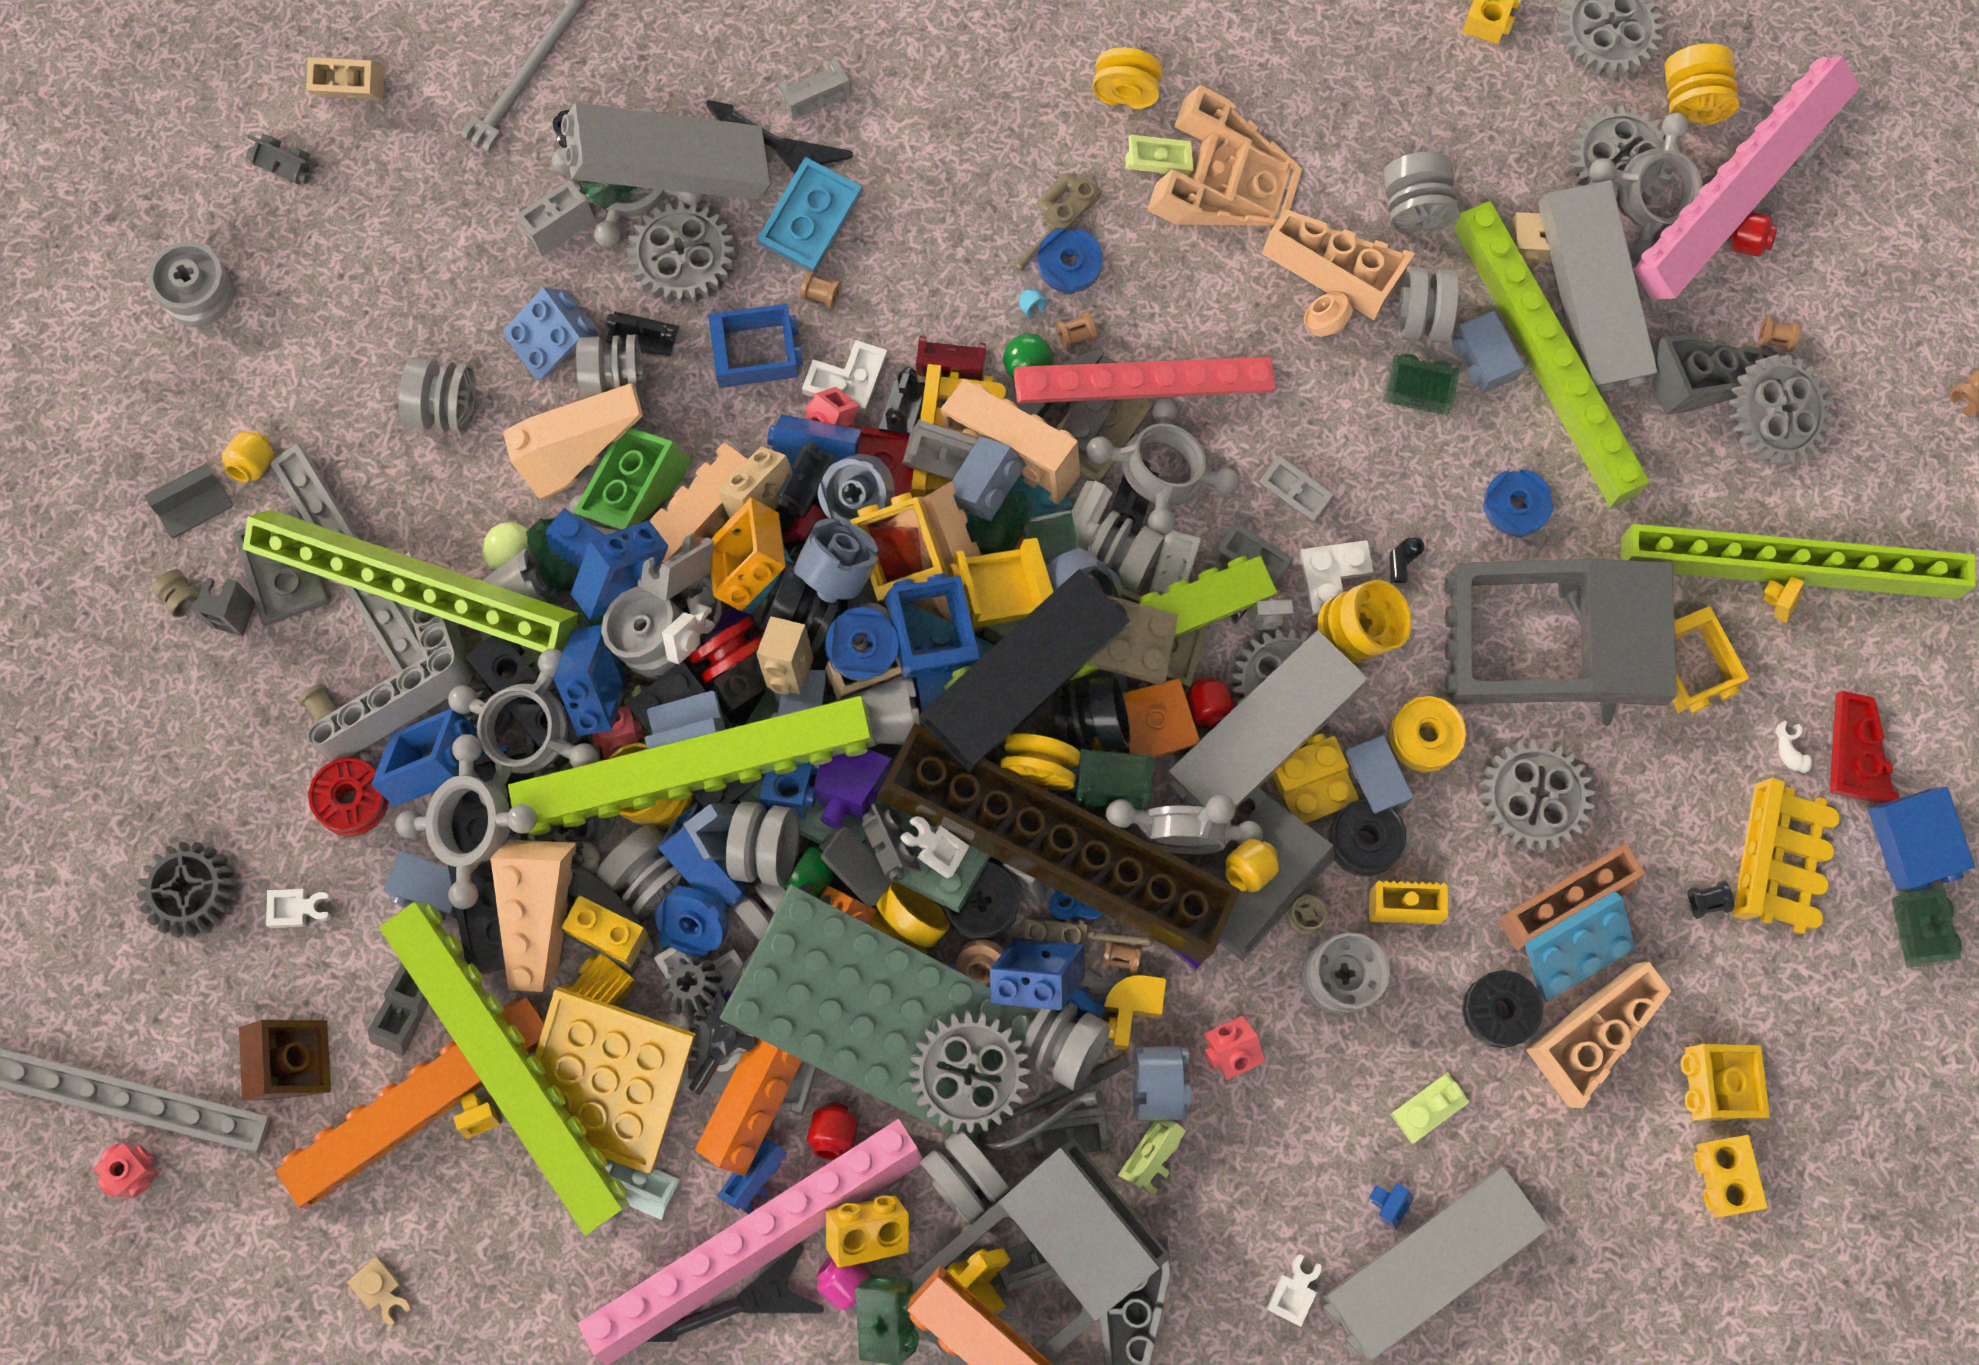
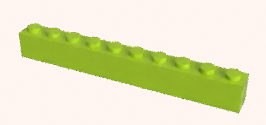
[1454,201,1650,508]
[243,510,579,652]
[1621,524,1976,599]
[944,555,1278,690]
[508,696,876,836]
[378,901,630,1236]

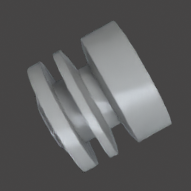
[1382,151,1460,234]
[576,335,646,405]
[398,357,476,434]
[1086,510,1165,594]
[597,824,688,920]
[1301,932,1390,1015]
[1021,1002,1111,1091]

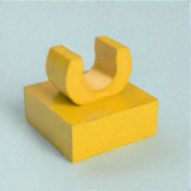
[1763,576,1804,624]
[453,1092,501,1139]

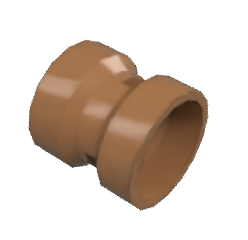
[1950,370,1979,416]

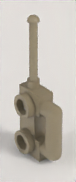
[1015,173,1102,270]
[1024,917,1153,957]

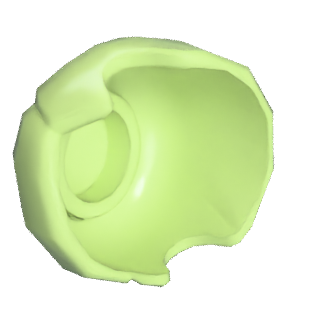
[482,522,536,570]

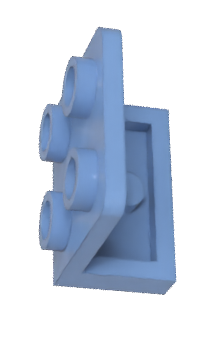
[504,287,600,380]

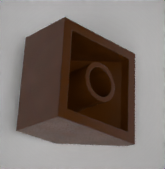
[239,1020,331,1101]

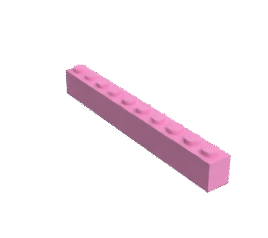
[1633,56,1860,300]
[577,1119,923,1365]

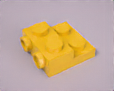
[1272,733,1360,825]
[1681,1044,1770,1121]

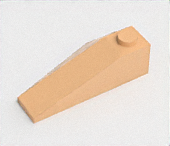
[503,383,643,500]

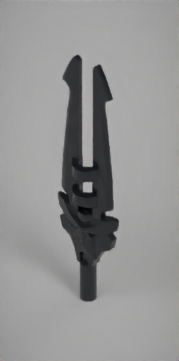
[688,883,831,1095]

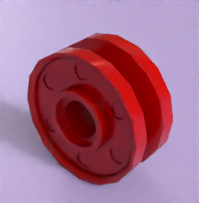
[688,616,763,683]
[308,758,389,837]

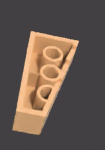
[941,379,1081,505]
[650,442,748,563]

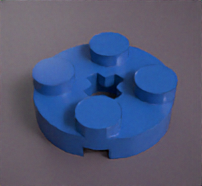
[1037,228,1103,294]
[1483,469,1553,538]
[825,607,899,681]
[656,886,728,956]

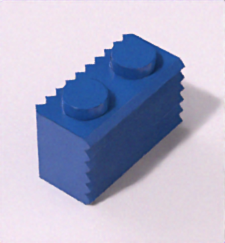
[546,508,605,570]

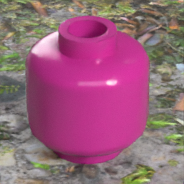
[816,1256,872,1310]

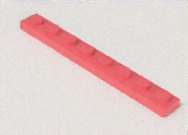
[1014,357,1275,404]

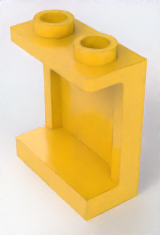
[948,538,1053,628]

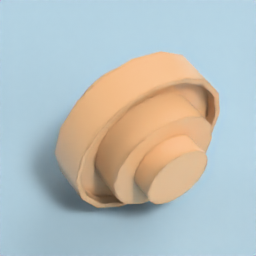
[1304,292,1353,337]
[956,939,1005,987]

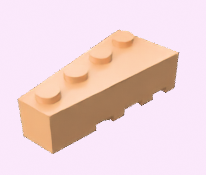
[1262,209,1415,320]
[885,481,984,632]
[491,840,577,992]
[1525,962,1671,1108]

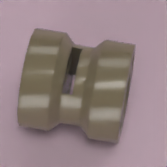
[152,569,199,618]
[1287,895,1327,935]

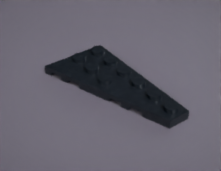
[448,743,538,975]

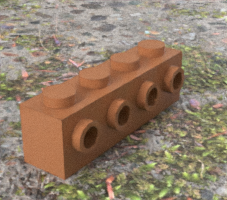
[1497,843,1646,951]

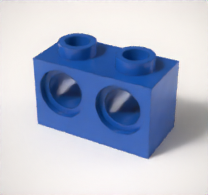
[759,762,819,819]

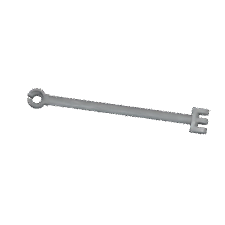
[461,0,586,152]

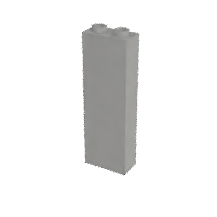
[561,102,770,199]
[1538,180,1658,395]
[1166,630,1368,809]
[1322,1167,1549,1360]

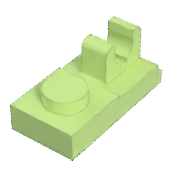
[1125,135,1194,177]
[1390,1072,1469,1144]
[1117,1120,1186,1195]

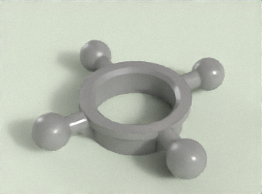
[552,107,703,248]
[1589,112,1702,264]
[1086,398,1240,535]
[448,649,599,806]
[395,734,537,909]
[1106,794,1263,855]

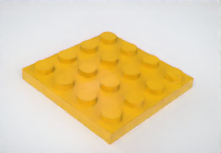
[535,987,696,1174]

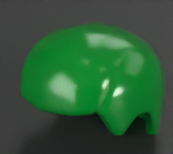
[1003,333,1054,380]
[784,847,834,898]

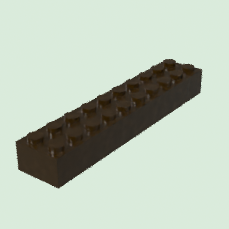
[876,723,1240,963]

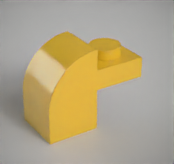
[1104,975,1166,1050]
[946,1248,1011,1315]

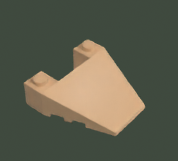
[1147,85,1302,226]

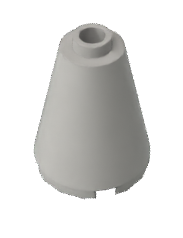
[472,549,557,629]
[829,675,920,745]

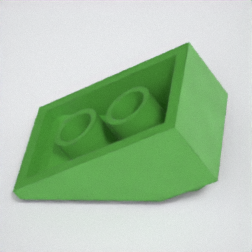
[573,428,693,530]

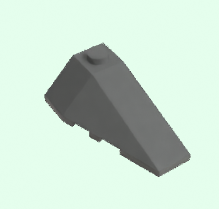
[1653,333,1778,415]
[1100,1231,1171,1365]

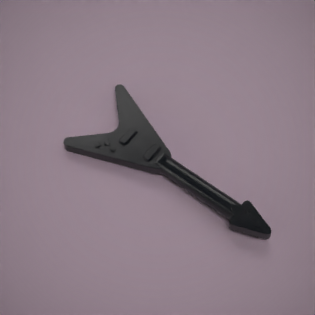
[706,100,853,174]
[646,1243,824,1342]

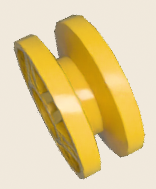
[1092,47,1163,109]
[1388,696,1466,773]
[1000,734,1081,791]

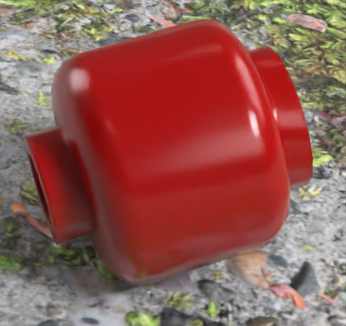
[1728,212,1778,257]
[1185,677,1235,731]
[807,1102,858,1160]

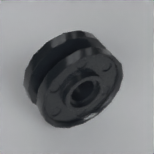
[1328,798,1406,877]
[1462,970,1543,1049]

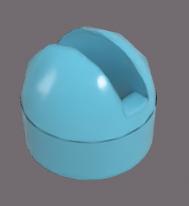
[1018,289,1048,318]

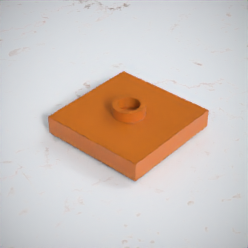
[1123,678,1200,765]

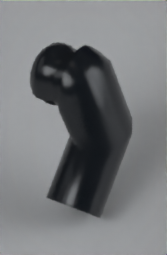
[1389,537,1425,583]

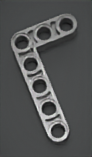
[307,609,473,762]

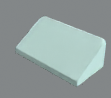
[605,1160,680,1220]

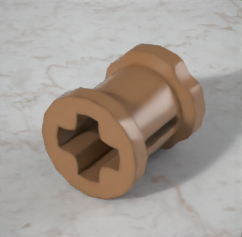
[800,270,842,309]
[1055,311,1097,350]
[1758,317,1801,352]
[1101,941,1143,975]

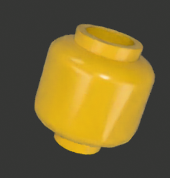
[222,432,275,483]
[1225,838,1279,892]

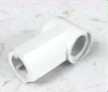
[1056,480,1113,550]

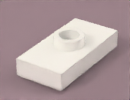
[1149,530,1201,596]

